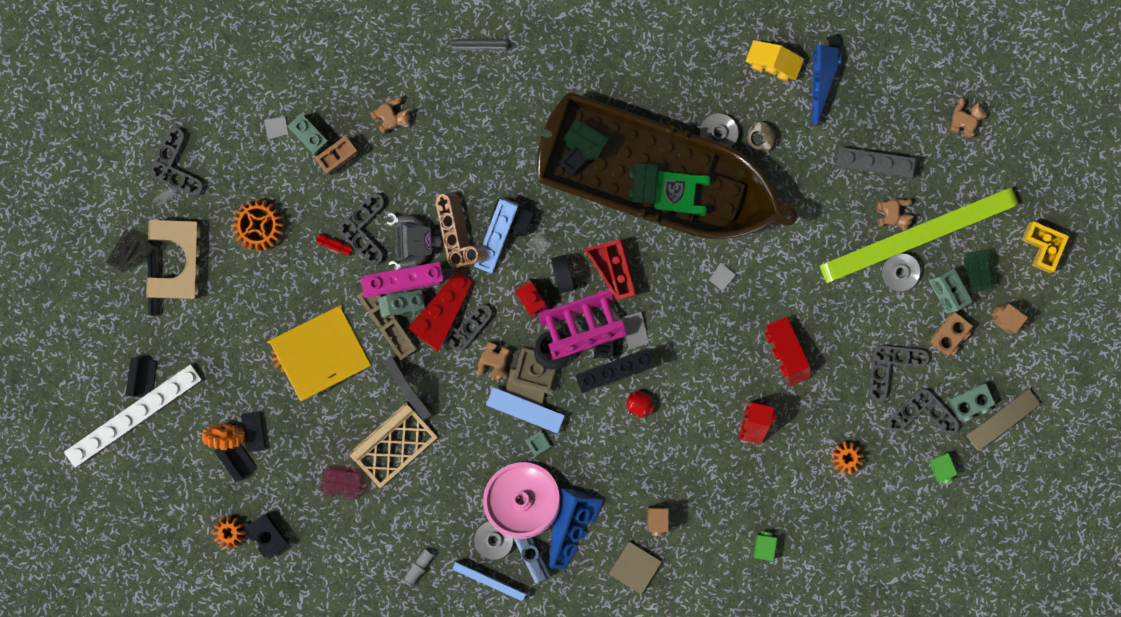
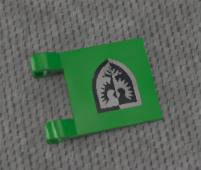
[654,171,710,216]

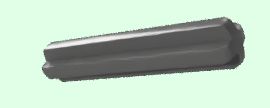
[451,39,507,50]

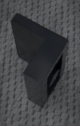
[125,358,157,398]
[214,444,256,482]

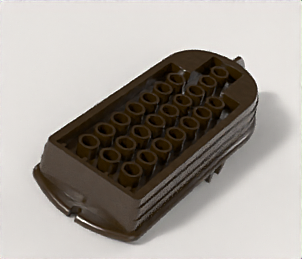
[536,93,798,239]

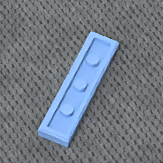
[474,197,519,274]
[486,387,565,433]
[453,561,526,601]

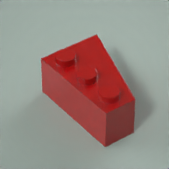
[583,239,638,300]
[764,317,811,387]
[739,402,777,444]

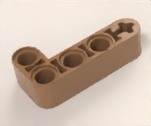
[436,193,488,267]

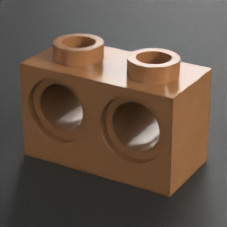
[315,136,359,176]
[991,304,1028,334]
[928,312,972,356]
[647,507,668,536]

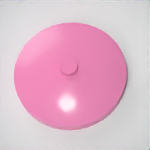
[483,462,560,539]

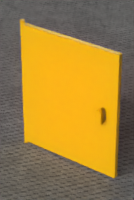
[267,305,371,402]

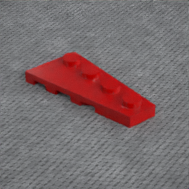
[408,270,472,353]

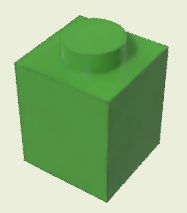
[928,453,957,484]
[753,531,777,561]

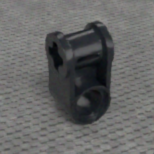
[594,324,615,361]

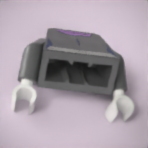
[387,213,441,270]

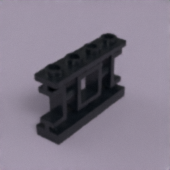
[575,348,655,393]

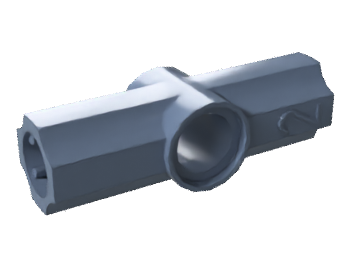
[513,537,551,584]

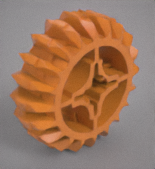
[232,199,284,251]

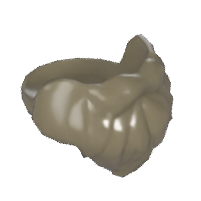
[747,121,776,152]

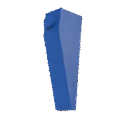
[811,45,841,126]
[549,488,603,569]

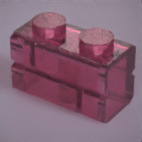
[320,468,363,500]

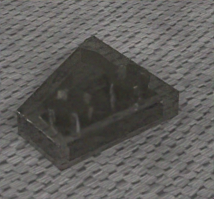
[106,229,156,273]

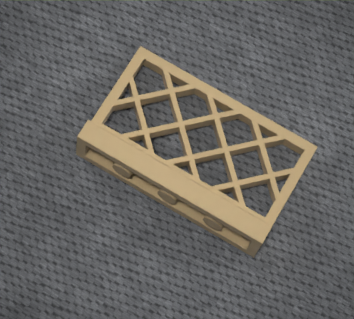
[349,402,438,488]

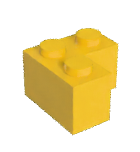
[745,40,804,81]
[1022,221,1069,273]

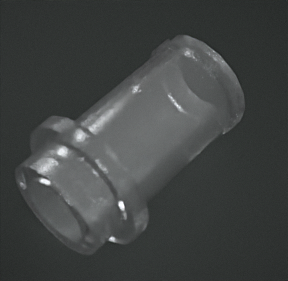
[152,186,177,209]

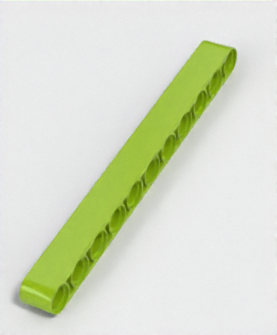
[819,187,1019,283]

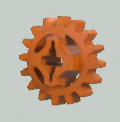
[202,423,244,450]

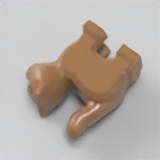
[370,96,411,134]
[950,98,987,138]
[876,199,914,230]
[476,342,511,381]

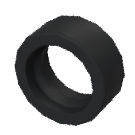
[551,255,575,293]
[534,331,570,370]

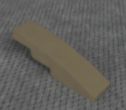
[357,291,416,360]
[966,389,1040,451]

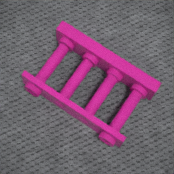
[360,262,443,298]
[538,289,627,360]

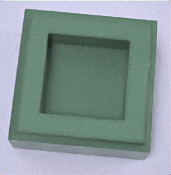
[525,430,551,457]

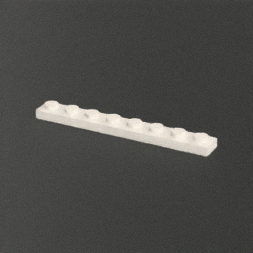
[64,364,202,467]

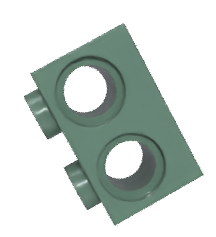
[287,113,330,156]
[928,268,972,314]
[378,290,425,317]
[948,383,995,422]

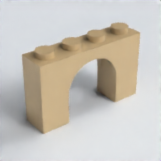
[146,220,200,299]

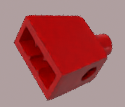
[513,279,548,320]

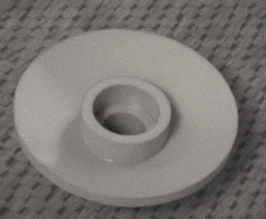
[700,113,738,148]
[882,253,920,291]
[474,522,513,560]

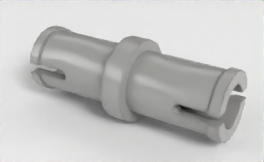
[402,549,434,587]

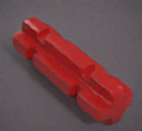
[316,234,353,256]

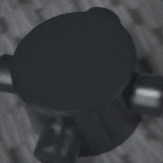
[826,34,842,48]

